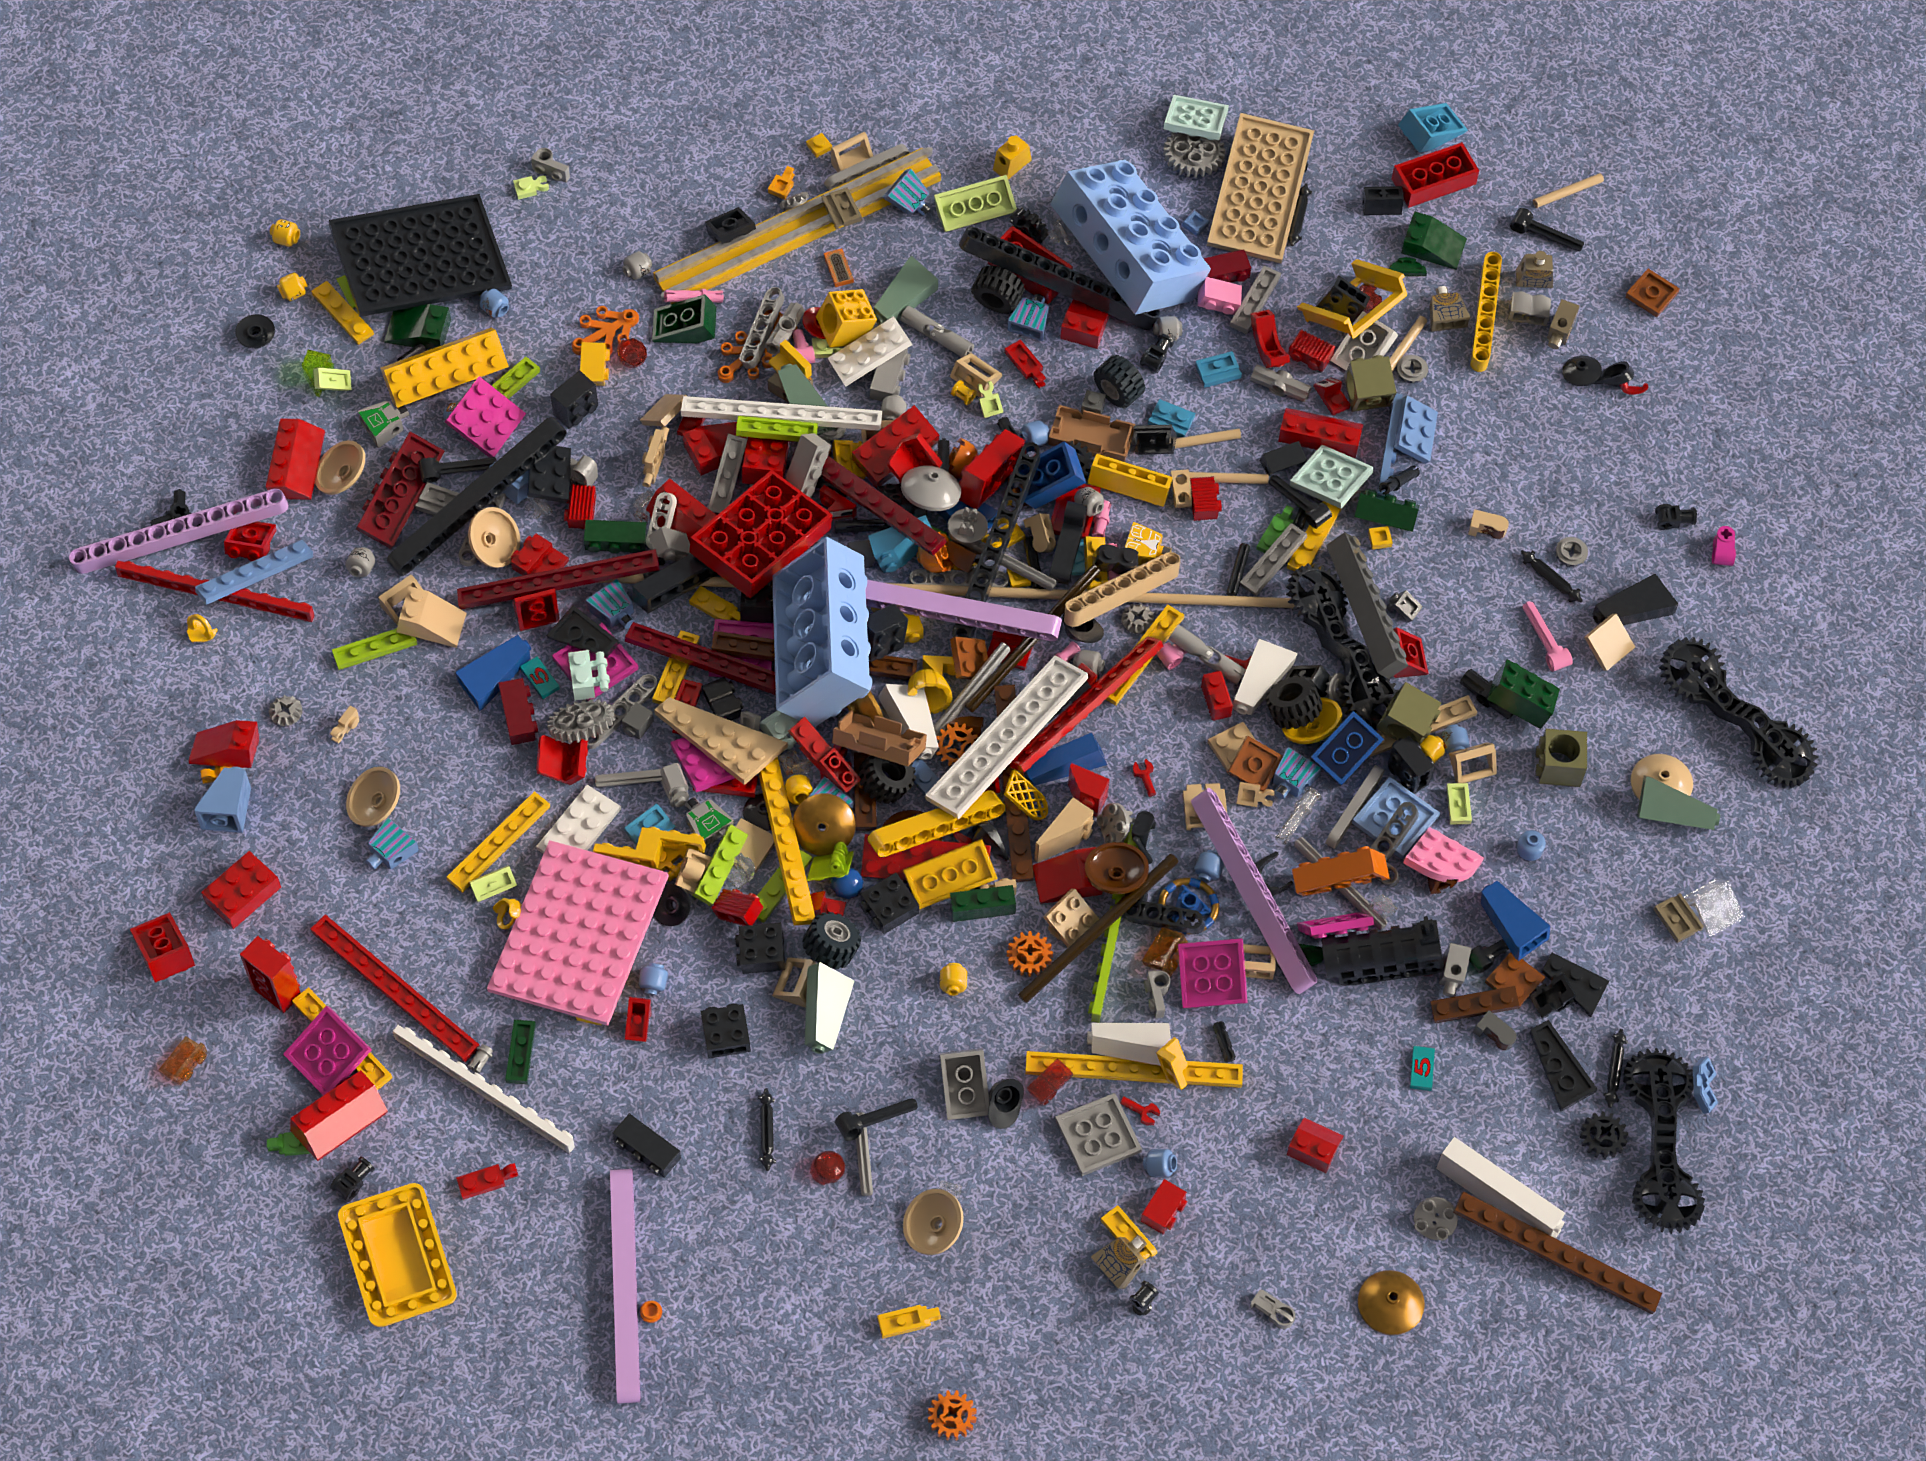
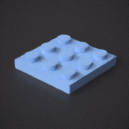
[1352,777,1440,859]

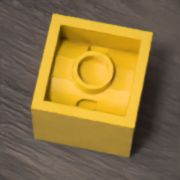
[816,289,877,347]

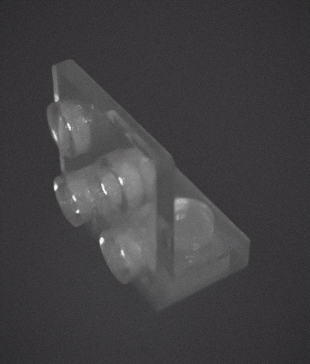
[1684,879,1744,936]

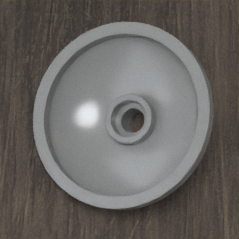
[901,466,961,511]

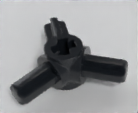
[150,489,201,527]

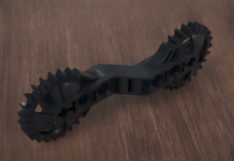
[1286,563,1398,730]
[1659,637,1818,789]
[1623,1048,1705,1234]

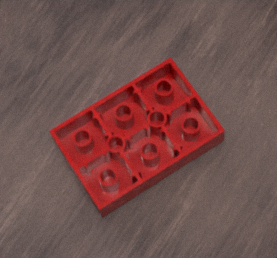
[689,470,833,598]

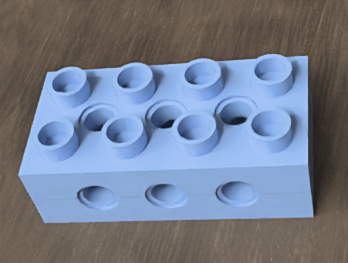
[1050,160,1211,315]
[772,537,872,728]

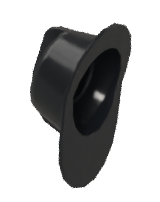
[1062,612,1104,643]
[988,1079,1024,1129]

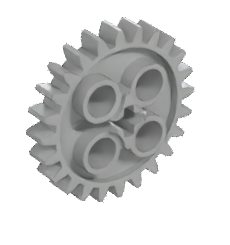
[1163,132,1225,178]
[547,699,615,743]

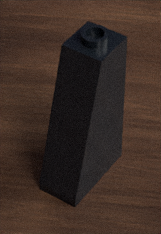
[1592,574,1678,625]

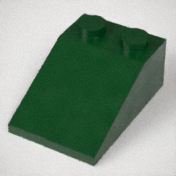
[1401,211,1467,270]
[652,294,717,343]
[384,304,451,350]

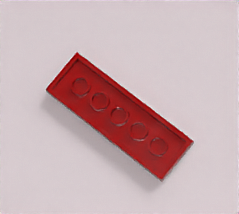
[861,834,991,887]

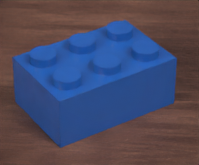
[1013,441,1086,509]
[1310,711,1384,786]

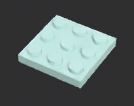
[1163,95,1229,140]
[1290,445,1373,508]

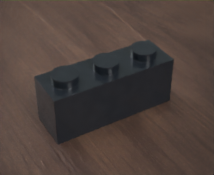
[612,1113,681,1178]

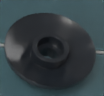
[235,314,275,348]
[1562,355,1602,386]
[743,793,771,831]
[653,884,691,926]

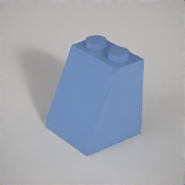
[195,767,251,833]

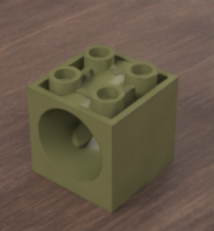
[1344,355,1397,412]
[1376,682,1441,744]
[1535,728,1587,787]

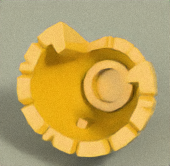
[907,669,952,714]

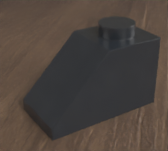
[1284,665,1330,697]

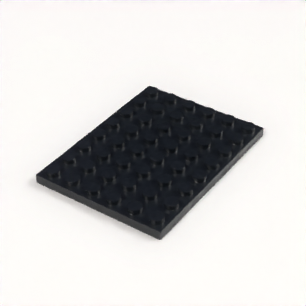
[329,194,512,317]

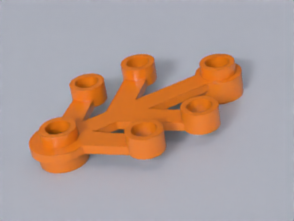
[572,306,639,355]
[718,331,773,383]

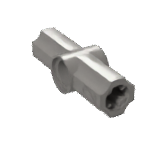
[764,302,805,355]
[1250,364,1312,402]

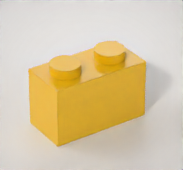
[580,342,610,386]

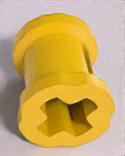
[951,380,977,406]

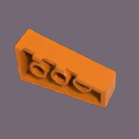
[1292,846,1389,896]

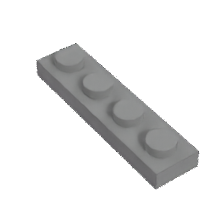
[1230,266,1281,334]
[708,434,748,514]
[1240,523,1307,596]

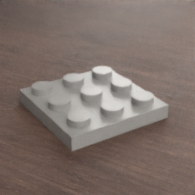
[1055,1093,1142,1176]

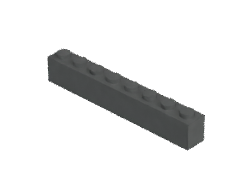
[1326,532,1408,679]

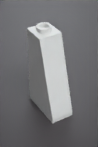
[1232,639,1297,715]
[879,684,939,760]
[1087,1023,1171,1066]

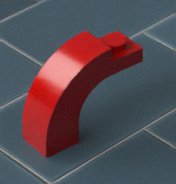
[1250,309,1290,368]

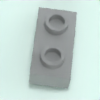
[531,148,570,183]
[1144,970,1170,1019]

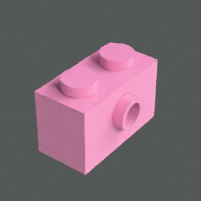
[1198,277,1242,315]

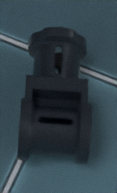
[1140,334,1174,373]
[1655,504,1697,530]
[330,1156,375,1202]
[1129,1281,1159,1316]

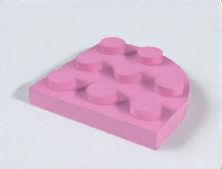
[1403,827,1484,882]

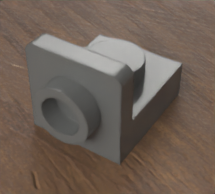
[1387,590,1423,622]

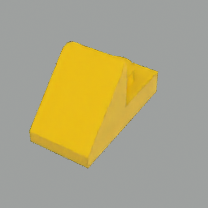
[922,655,956,675]

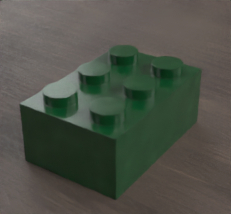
[1487,659,1560,729]

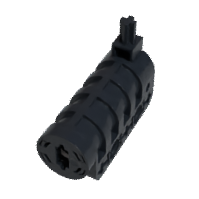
[1321,916,1444,986]

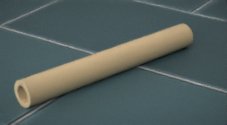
[1533,173,1604,208]
[1390,316,1427,371]
[1175,429,1241,449]
[1189,472,1269,484]

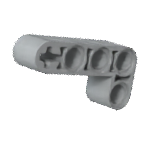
[569,455,598,486]

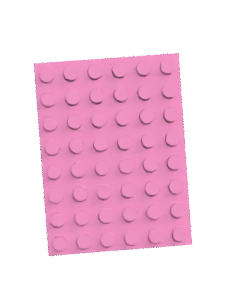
[487,840,669,1026]

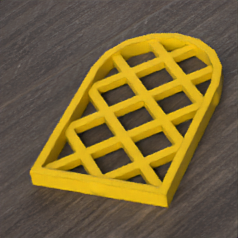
[1004,769,1048,821]

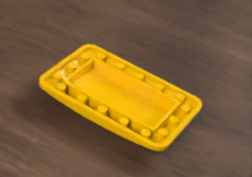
[338,1183,457,1327]

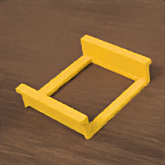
[1297,259,1407,339]

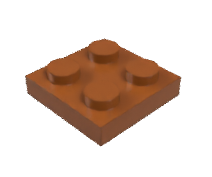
[1625,268,1680,317]
[950,637,991,680]
[1227,736,1283,791]
[1485,952,1545,1007]

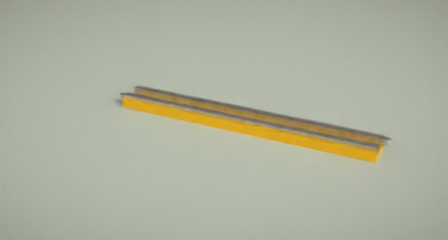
[653,147,941,304]

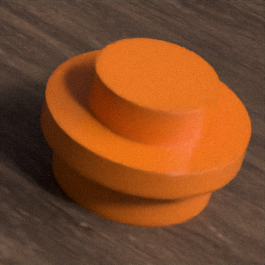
[640,1301,662,1323]

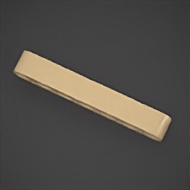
[1064,552,1180,627]

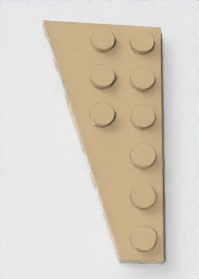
[654,697,788,785]

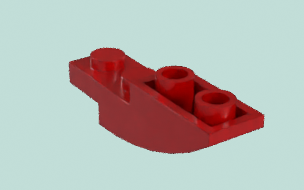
[788,717,861,793]

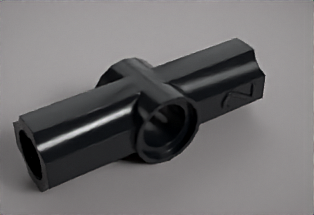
[1460,669,1514,720]

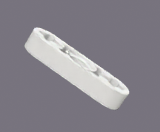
[646,492,677,549]

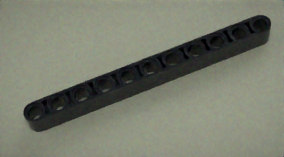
[959,226,1160,330]
[387,417,567,576]
[952,442,1041,638]

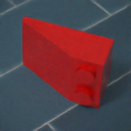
[1060,299,1110,349]
[683,422,747,476]
[513,589,560,631]
[188,720,259,768]
[1032,847,1103,904]
[130,912,195,982]

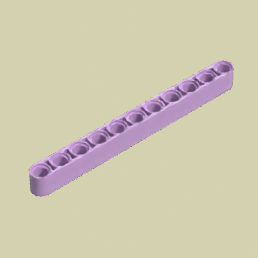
[69,489,288,574]
[865,580,1062,641]
[1191,788,1317,994]
[610,1169,640,1404]

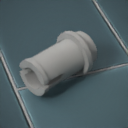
[468,1044,493,1073]

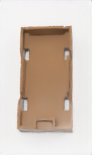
[1048,405,1136,462]
[832,710,927,766]

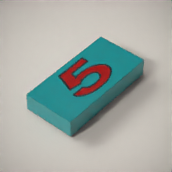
[520,656,560,700]
[1410,1046,1435,1091]

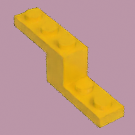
[593,827,706,869]

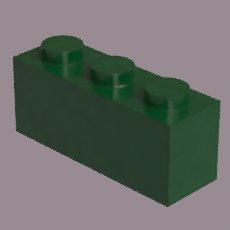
[1354,489,1420,532]
[584,520,647,554]
[949,885,1016,922]

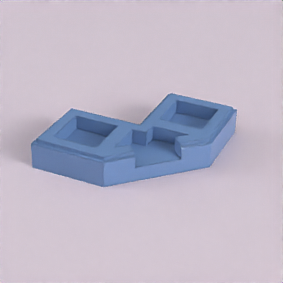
[1693,1056,1718,1114]

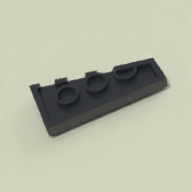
[1530,1020,1597,1112]

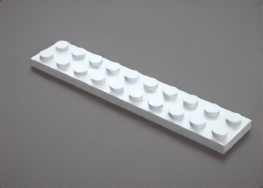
[925,656,1088,819]

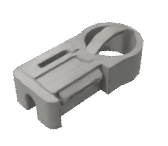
[1250,1290,1295,1329]

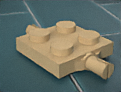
[642,426,669,487]

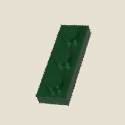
[505,1019,536,1085]

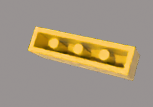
[1087,454,1173,507]

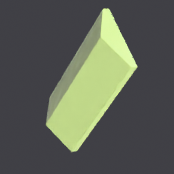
[934,175,1017,232]

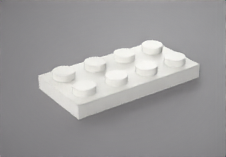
[828,316,912,387]
[536,785,621,854]

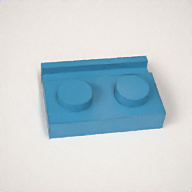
[1195,351,1242,388]
[1148,399,1196,438]
[623,803,676,846]

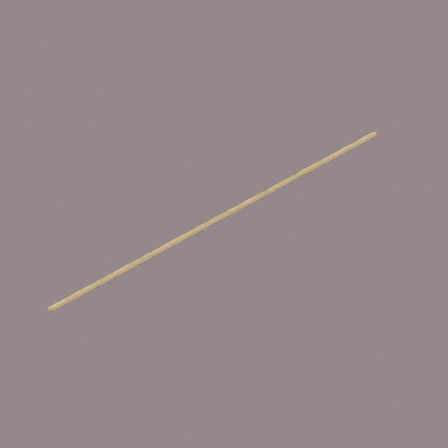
[599,574,1294,608]

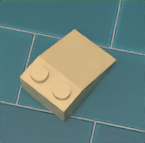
[397,586,467,648]
[1034,798,1094,863]

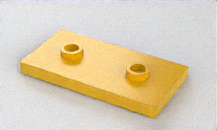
[903,839,998,909]

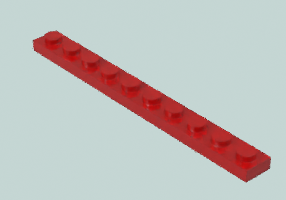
[115,561,315,622]
[1009,636,1164,772]
[310,914,480,1062]

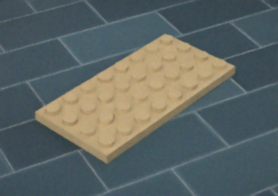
[1206,113,1314,263]

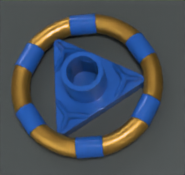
[1158,878,1220,934]

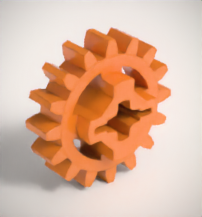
[936,722,978,766]
[1007,931,1053,977]
[928,1390,977,1441]

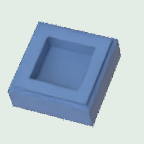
[1182,211,1209,236]

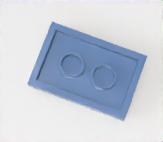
[1394,395,1438,464]

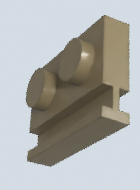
[821,187,862,229]
[1653,893,1704,943]

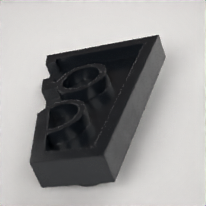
[546,605,620,658]
[1542,952,1610,1017]

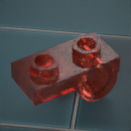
[1027,1058,1073,1105]

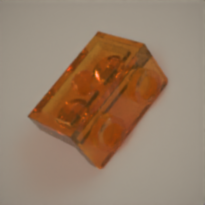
[1142,927,1188,977]
[158,1036,207,1086]

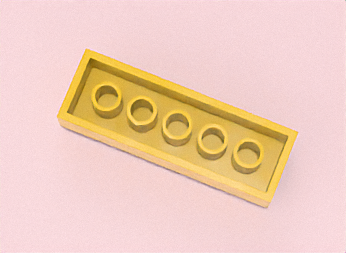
[380,327,509,408]

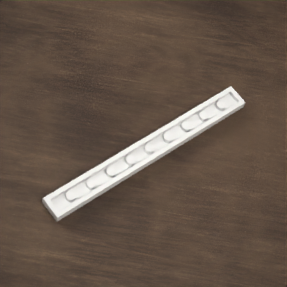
[681,396,882,431]
[393,1025,575,1154]

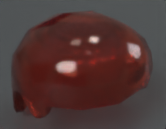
[1358,283,1382,313]
[617,338,647,368]
[810,1151,846,1185]

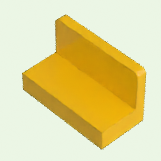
[769,339,812,378]
[1156,1037,1188,1090]

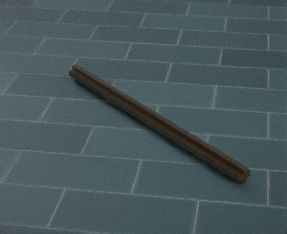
[965,564,1100,712]
[1018,854,1179,1003]

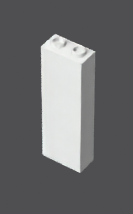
[1436,1137,1565,1238]

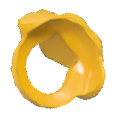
[187,614,218,643]
[493,898,522,930]

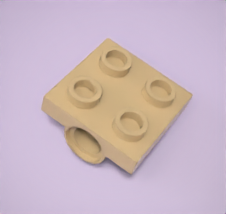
[675,848,712,895]
[1043,889,1099,947]

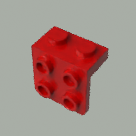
[887,433,943,483]
[536,735,588,785]

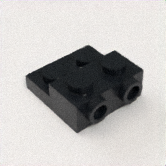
[705,207,756,244]

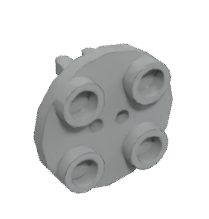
[948,507,988,545]
[1097,803,1135,843]
[1414,1197,1458,1241]

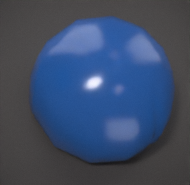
[830,867,863,899]

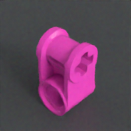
[1712,526,1736,566]

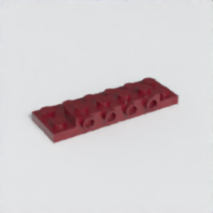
[355,431,445,549]

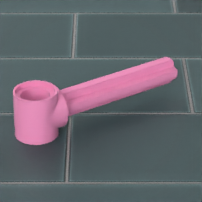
[1522,601,1573,672]

